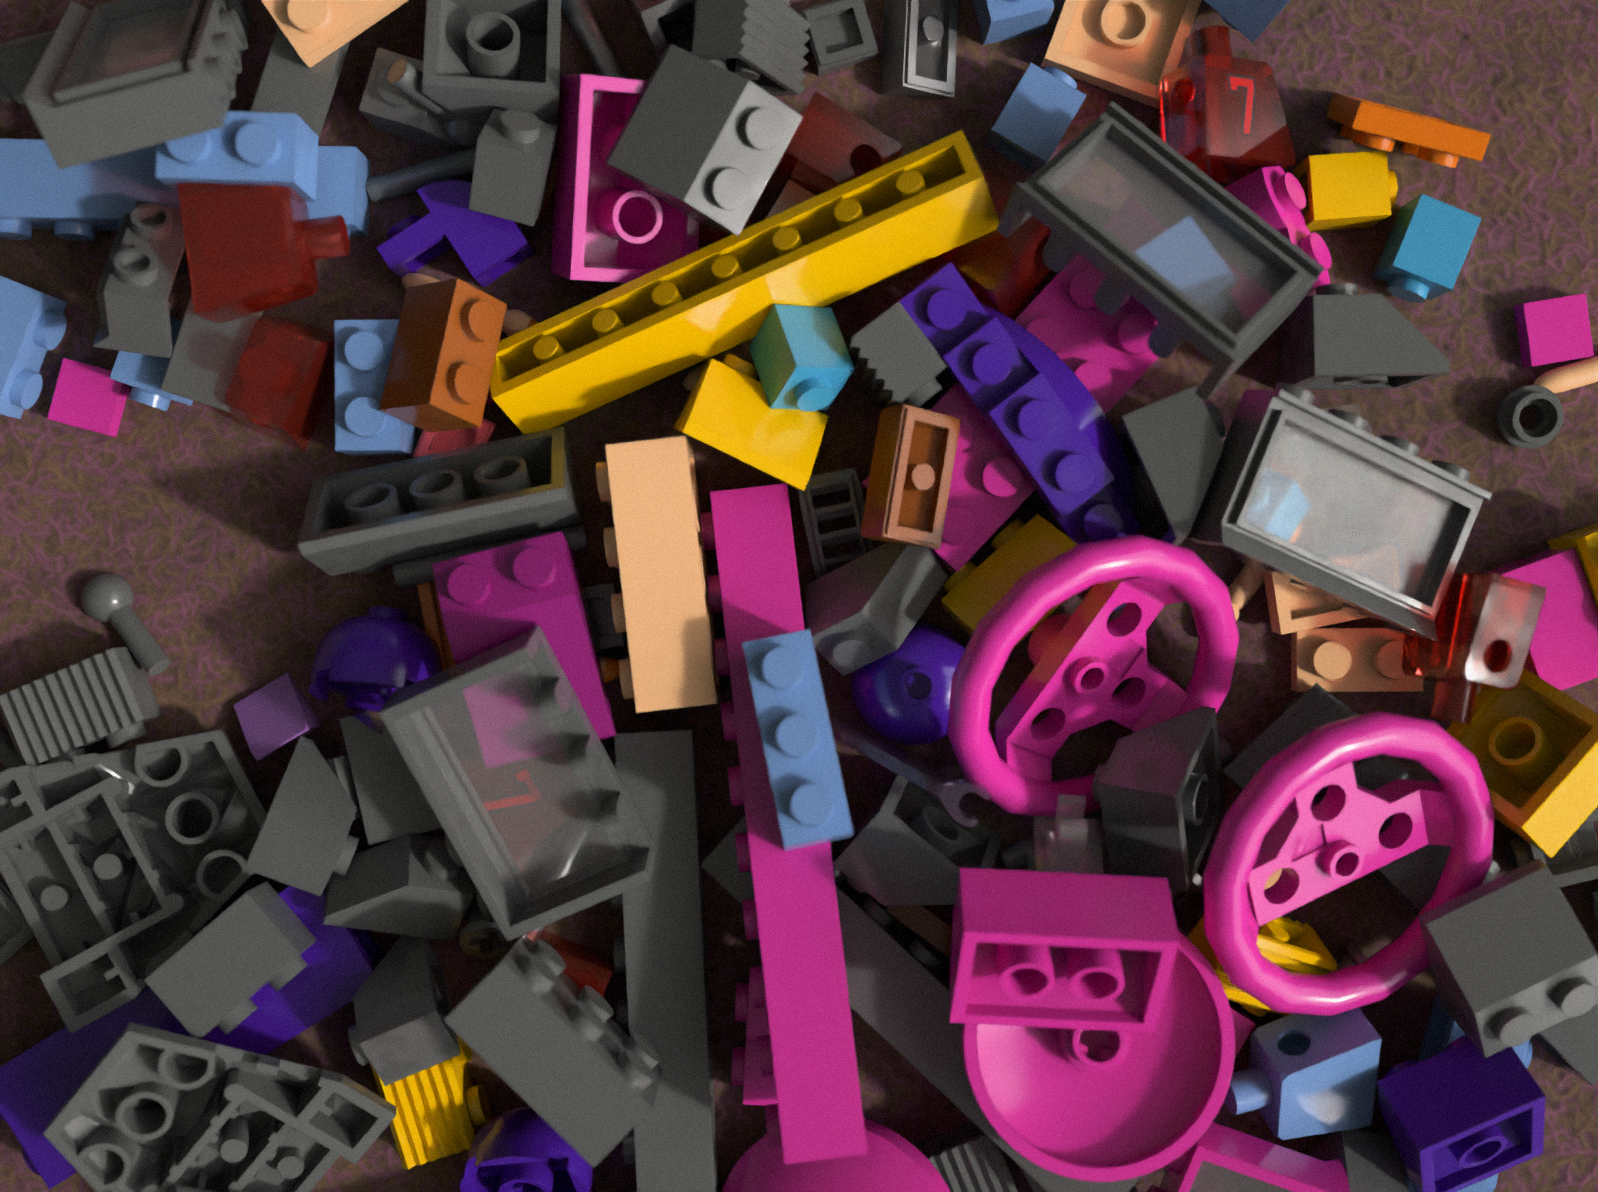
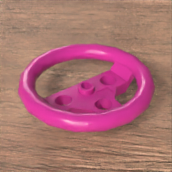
[947,535,1239,821]
[1203,711,1495,1016]

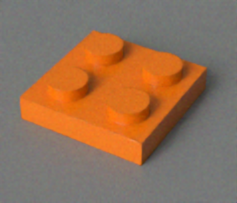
[1326,92,1491,168]

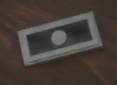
[879,0,959,99]

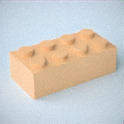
[596,436,722,713]

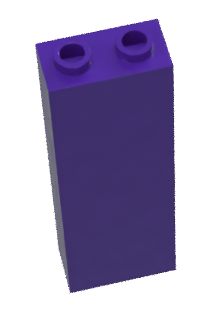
[0,886,385,1189]

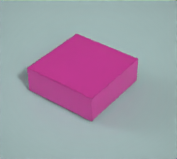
[1514,293,1594,368]
[47,358,130,437]

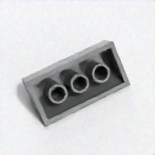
[297,426,583,576]

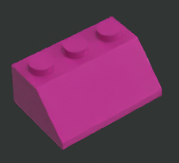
[551,74,700,283]
[949,868,1179,1033]

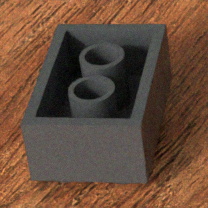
[443,934,663,1168]

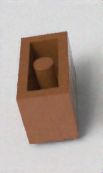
[379,278,507,433]

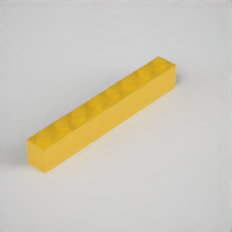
[489,130,999,434]

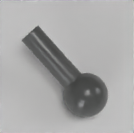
[388,59,483,148]
[81,572,171,676]

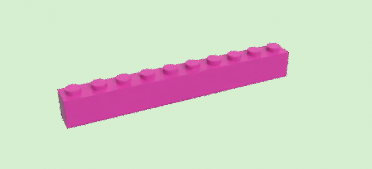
[700,483,867,1164]

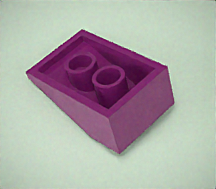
[432,531,617,768]

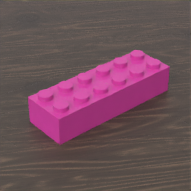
[861,197,1166,573]

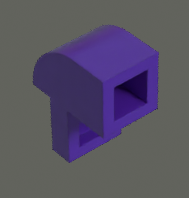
[376,180,536,288]

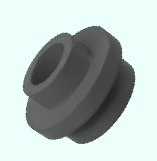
[1496,385,1564,449]

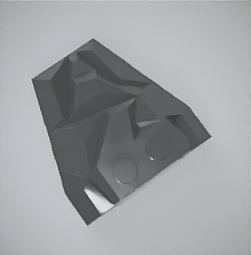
[0,730,268,1034]
[43,1022,396,1192]

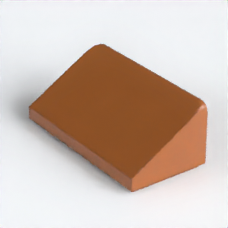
[861,404,961,549]

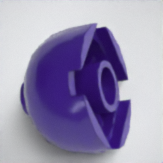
[308,606,443,712]
[850,620,966,746]
[460,1105,593,1192]

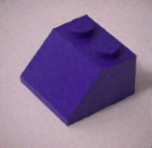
[1377,1035,1546,1192]

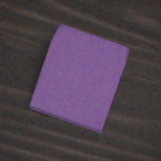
[233,672,322,762]

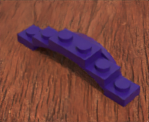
[893,262,1141,613]

